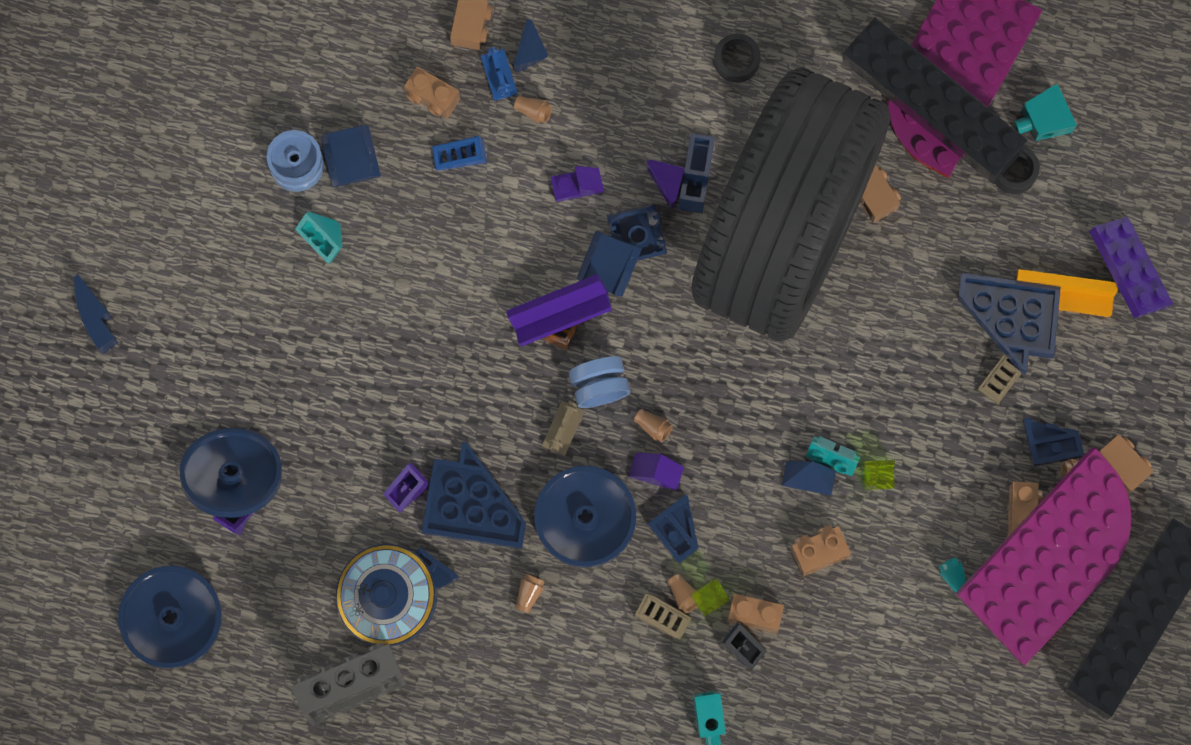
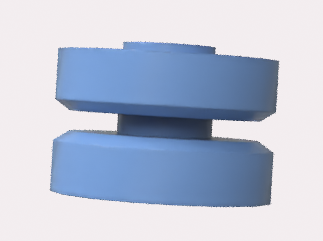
[266,130,324,192]
[569,356,631,408]

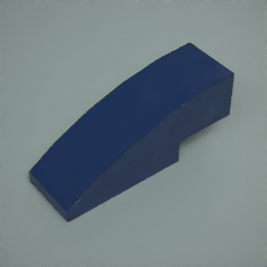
[678,133,715,214]
[74,274,118,355]

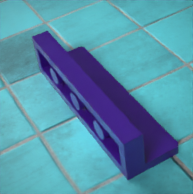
[506,274,612,346]

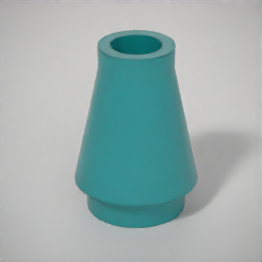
[938,557,967,593]

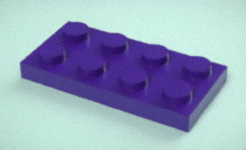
[1089,217,1173,319]

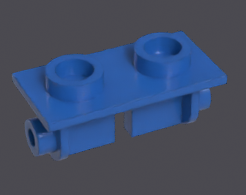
[481,47,518,101]

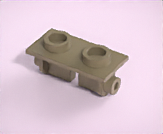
[542,401,585,456]

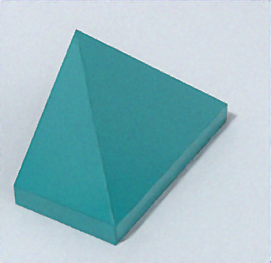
[295,212,343,264]

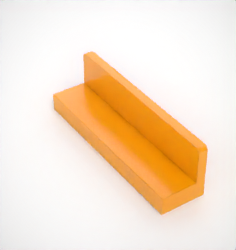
[1015,269,1118,317]

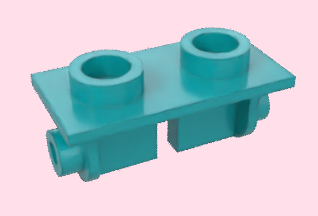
[806,436,861,476]

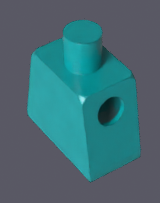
[1013,84,1077,141]
[692,691,726,745]

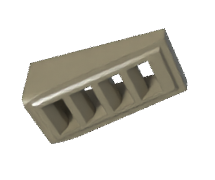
[978,354,1029,405]
[635,593,692,641]

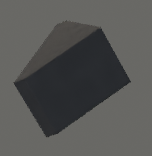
[720,622,767,671]

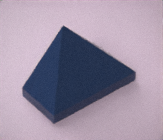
[514,19,548,72]
[782,461,836,496]

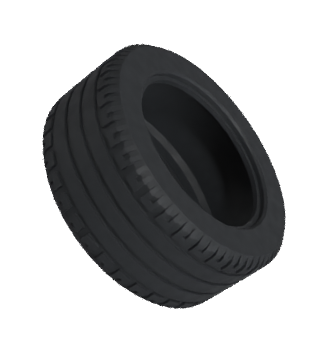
[691,67,891,342]

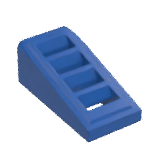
[432,136,487,171]

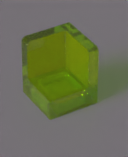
[863,460,895,490]
[691,578,730,616]

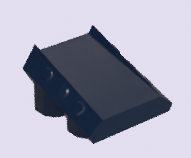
[321,125,381,188]
[607,204,667,261]
[576,231,642,297]

